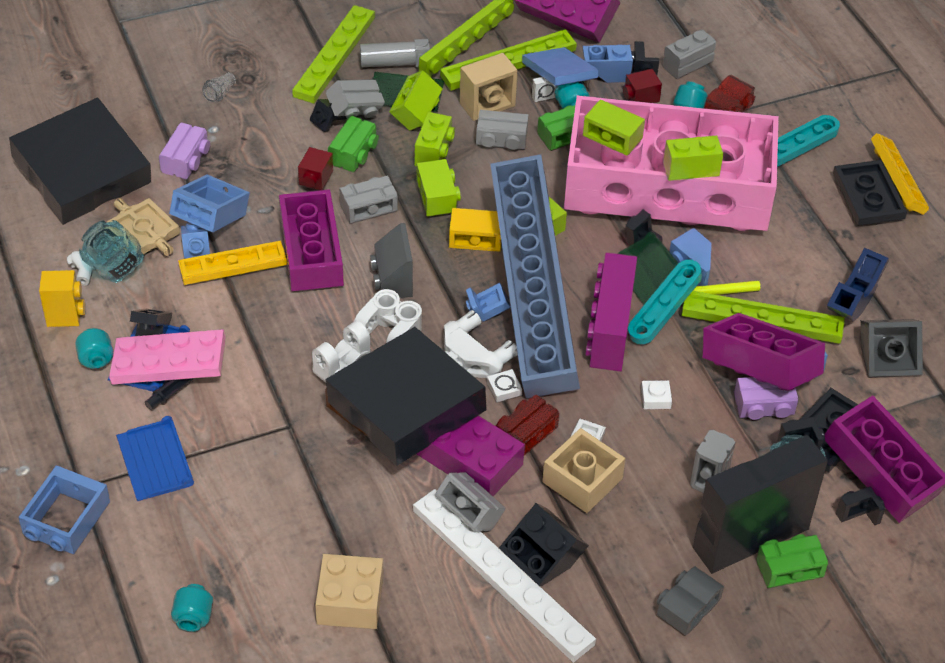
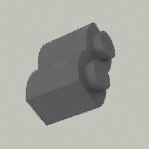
[657,566,724,635]

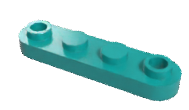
[777,115,840,167]
[628,260,702,344]

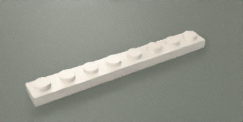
[413,489,596,663]

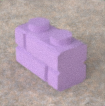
[159,123,210,179]
[734,377,798,420]

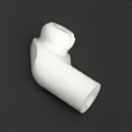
[67,251,93,286]

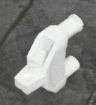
[444,310,518,378]

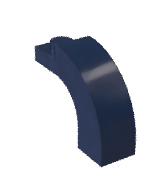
[827,247,889,321]

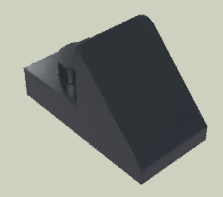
[130,308,172,336]

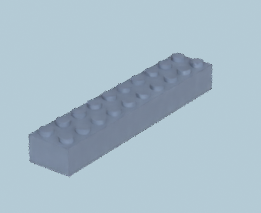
[490,154,580,398]

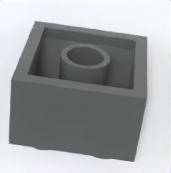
[370,223,413,298]
[860,319,923,377]

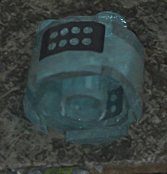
[79,220,144,283]

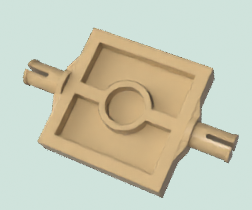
[107,198,180,258]

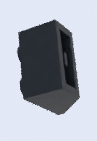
[499,503,589,586]

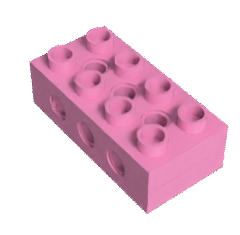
[564,96,779,231]

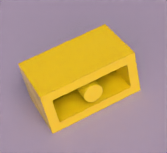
[449,208,501,252]
[39,270,85,327]

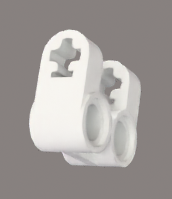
[354,289,422,343]
[312,321,370,383]

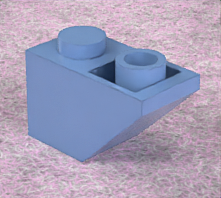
[583,45,633,83]
[668,228,711,286]

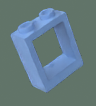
[169,175,250,232]
[18,465,110,554]

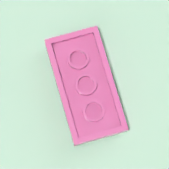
[109,329,226,384]

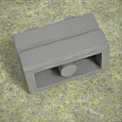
[663,30,716,79]
[326,80,385,119]
[476,110,529,150]
[339,175,398,224]
[690,430,736,493]
[435,472,505,532]

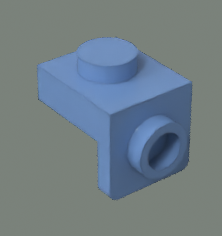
[181,222,210,259]
[466,283,511,322]

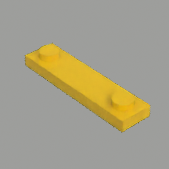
[871,133,929,215]
[178,240,287,285]

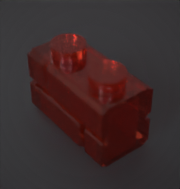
[496,394,560,456]

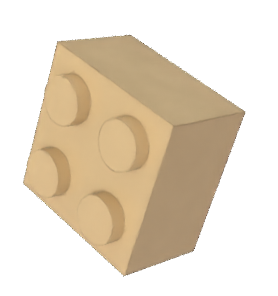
[460,53,517,121]
[543,428,626,513]
[315,554,383,629]

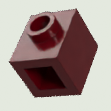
[623,69,662,103]
[298,147,333,190]

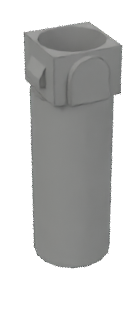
[360,39,430,68]

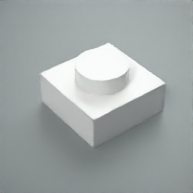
[641,381,672,409]

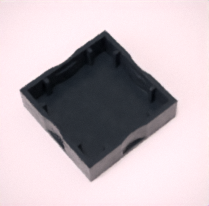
[9,97,151,225]
[325,327,487,466]
[693,435,828,574]

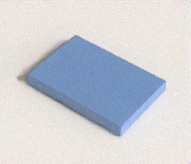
[522,47,598,86]

